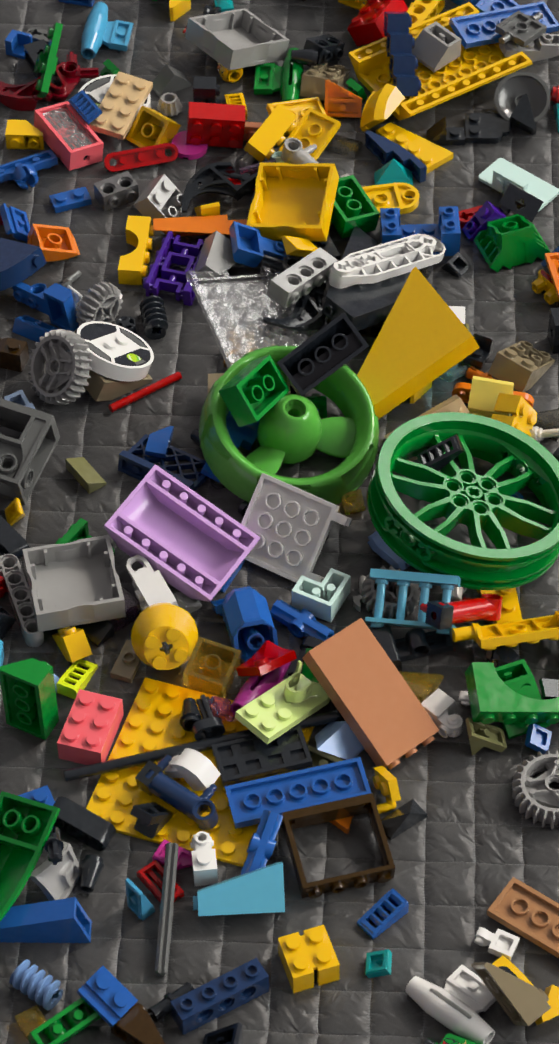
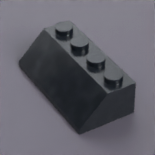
[277,312,369,396]

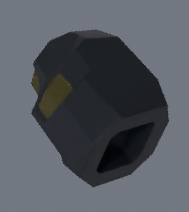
[486,645,520,668]

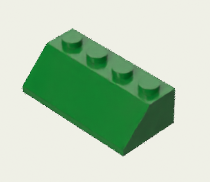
[0,658,59,741]

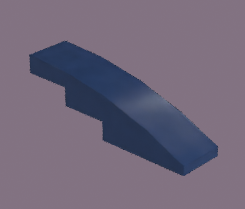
[365,130,427,183]

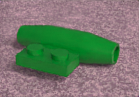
[254,48,304,102]

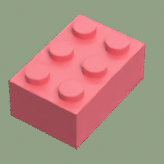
[57,689,124,765]

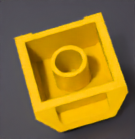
[360,84,405,132]

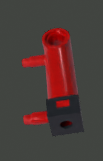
[420,593,503,630]

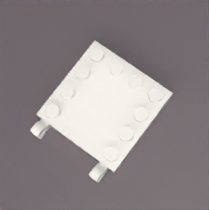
[241,473,352,583]

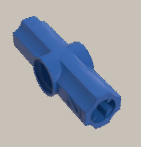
[270,600,334,641]
[240,809,283,875]

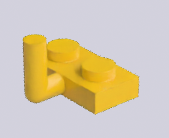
[373,765,401,814]

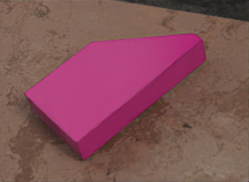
[152,839,192,870]

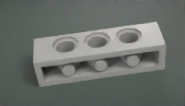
[266,247,338,308]

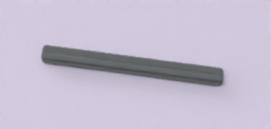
[154,842,179,977]

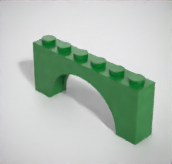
[465,662,559,724]

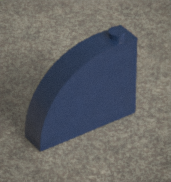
[0,238,47,291]

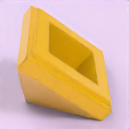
[4,497,25,526]

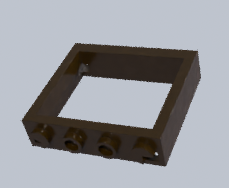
[281,793,395,899]

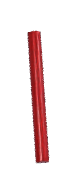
[109,371,182,412]

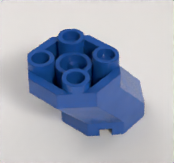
[221,586,278,662]

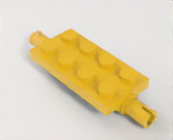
[452,611,559,650]

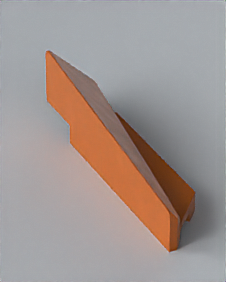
[153,215,247,237]

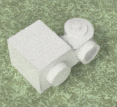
[421,688,463,738]
[190,831,218,886]

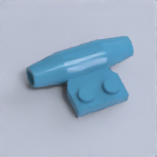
[81,2,133,59]

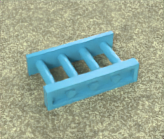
[365,568,461,635]

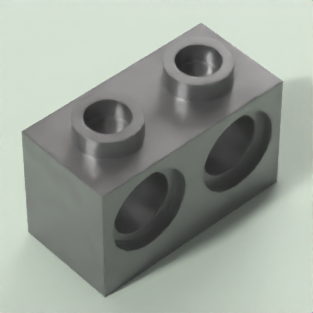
[93,171,139,211]

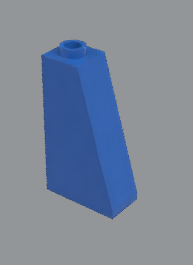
[0,897,92,943]

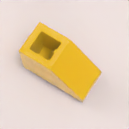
[5,120,44,150]
[53,626,92,663]

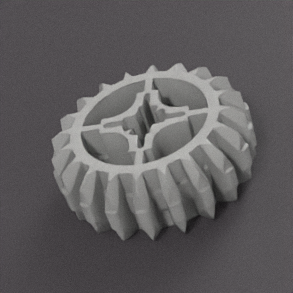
[76,281,123,326]
[361,565,420,619]

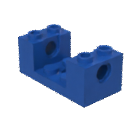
[380,206,461,256]

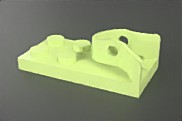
[235,660,330,744]

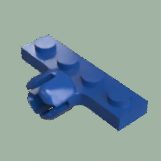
[0,149,58,189]

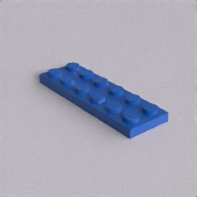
[449,1,559,49]
[225,757,371,829]

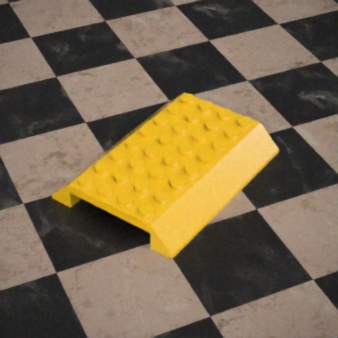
[349,2,533,121]

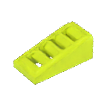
[56,659,98,699]

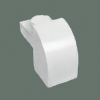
[163,748,221,791]

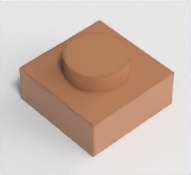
[243,122,263,141]

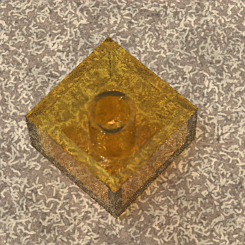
[183,637,241,698]

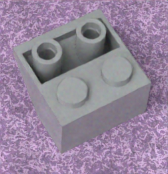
[412,21,462,72]
[133,174,183,221]

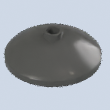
[494,72,550,123]

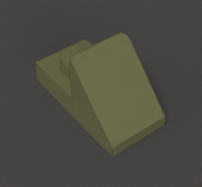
[465,717,507,755]

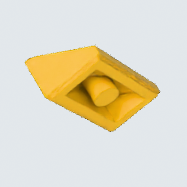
[282,235,318,257]

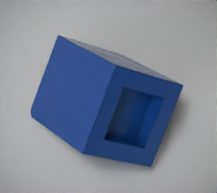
[4,29,33,59]

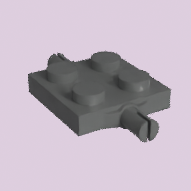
[495,11,547,48]

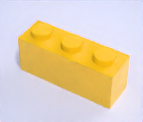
[244,103,298,162]

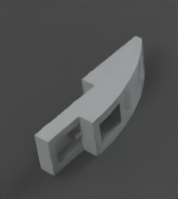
[499,33,559,62]

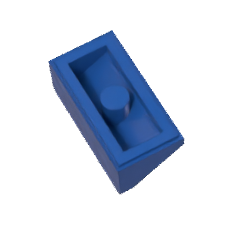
[13,315,58,342]

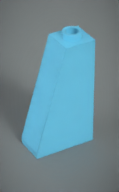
[193,862,285,916]

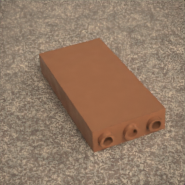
[302,618,440,770]

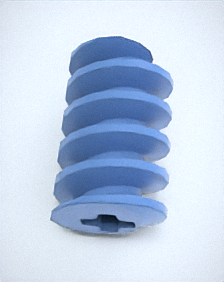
[9,959,63,1011]

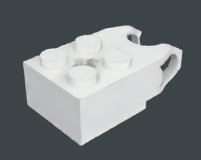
[126,554,178,611]

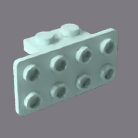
[478,158,559,212]

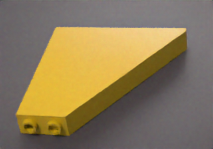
[357,267,480,419]

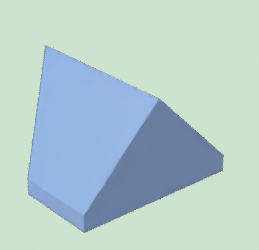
[315,721,364,760]

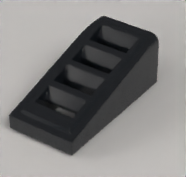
[417,435,464,471]

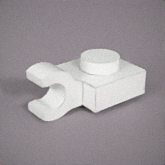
[474,927,520,961]

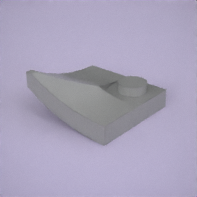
[30,842,81,901]

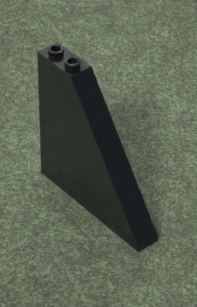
[322,227,437,331]

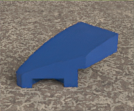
[145,426,174,458]

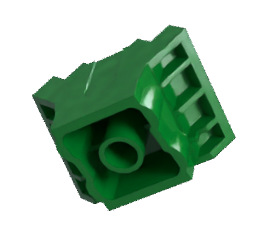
[474,214,550,273]

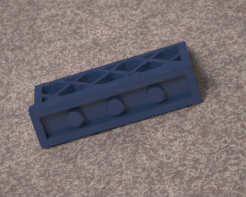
[118,434,209,491]

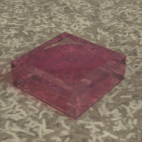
[208,696,235,722]

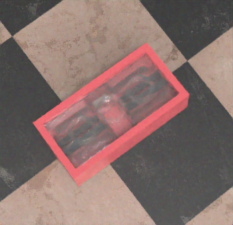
[34,101,104,171]

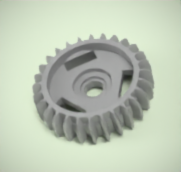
[28,329,93,405]
[512,750,559,829]

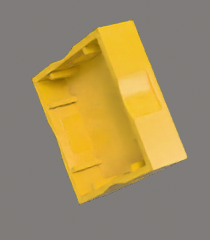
[246,162,339,242]

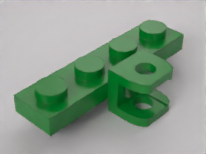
[34,22,63,99]

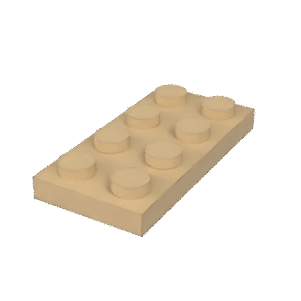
[89,71,153,140]

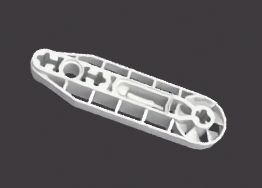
[329,234,446,289]

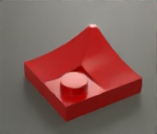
[236,640,297,676]

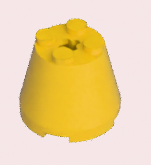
[131,603,198,670]

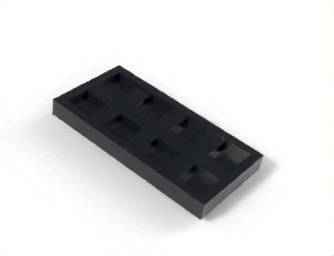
[211,725,313,787]

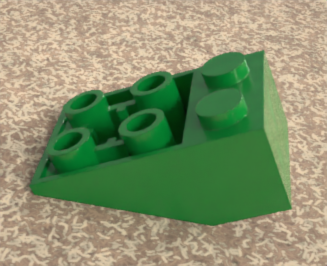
[495,659,551,739]

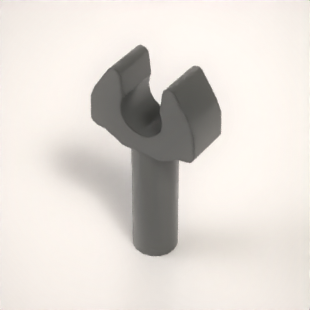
[54,270,82,288]

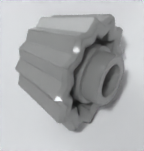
[156,92,183,117]

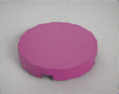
[172,130,209,160]

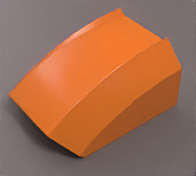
[27,224,80,262]

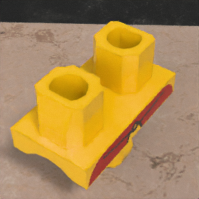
[532,269,559,305]

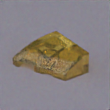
[399,671,444,703]

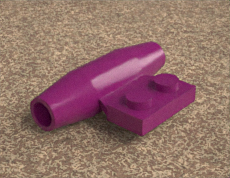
[230,662,291,715]

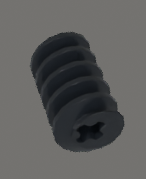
[140,296,168,340]

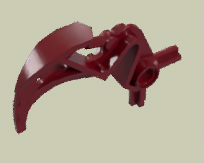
[0,51,99,111]

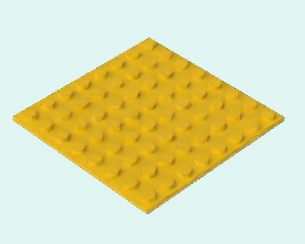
[86,677,315,867]

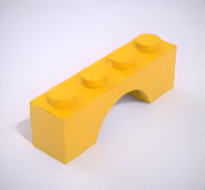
[118,215,155,285]

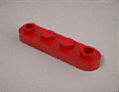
[104,143,178,172]

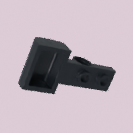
[370,626,453,672]

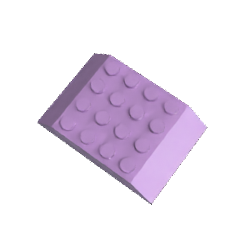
[104,464,261,602]

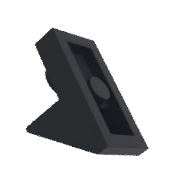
[426,117,465,146]
[463,333,495,369]
[130,802,174,839]

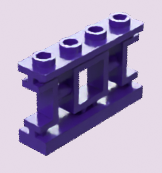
[143,231,207,306]

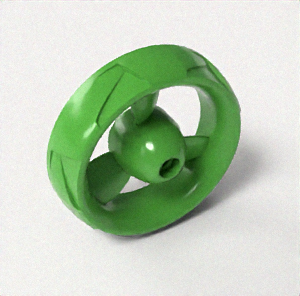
[199,345,379,505]

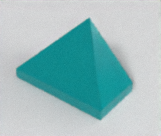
[374,158,413,186]

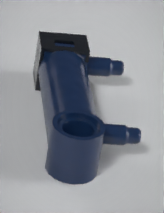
[135,754,219,830]

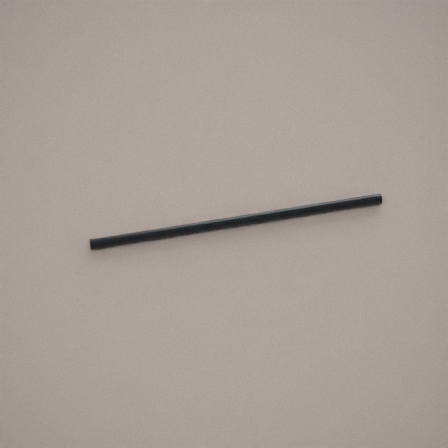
[63,709,344,782]

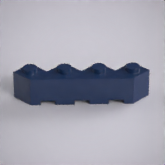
[384,12,421,96]

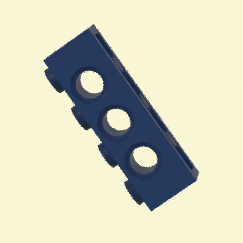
[170,958,269,1035]

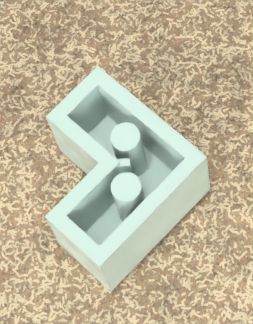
[292,568,351,623]

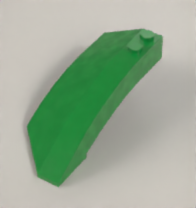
[0,791,60,921]

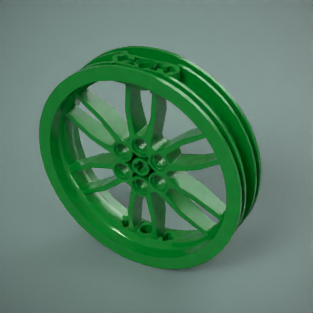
[367,412,559,590]

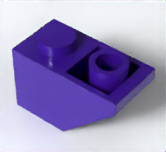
[462,201,507,241]

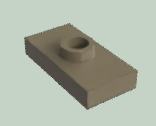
[110,639,142,683]

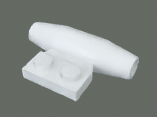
[405,964,496,1044]

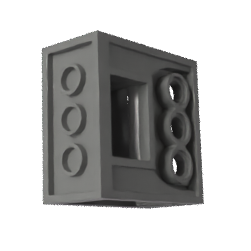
[0,398,60,505]

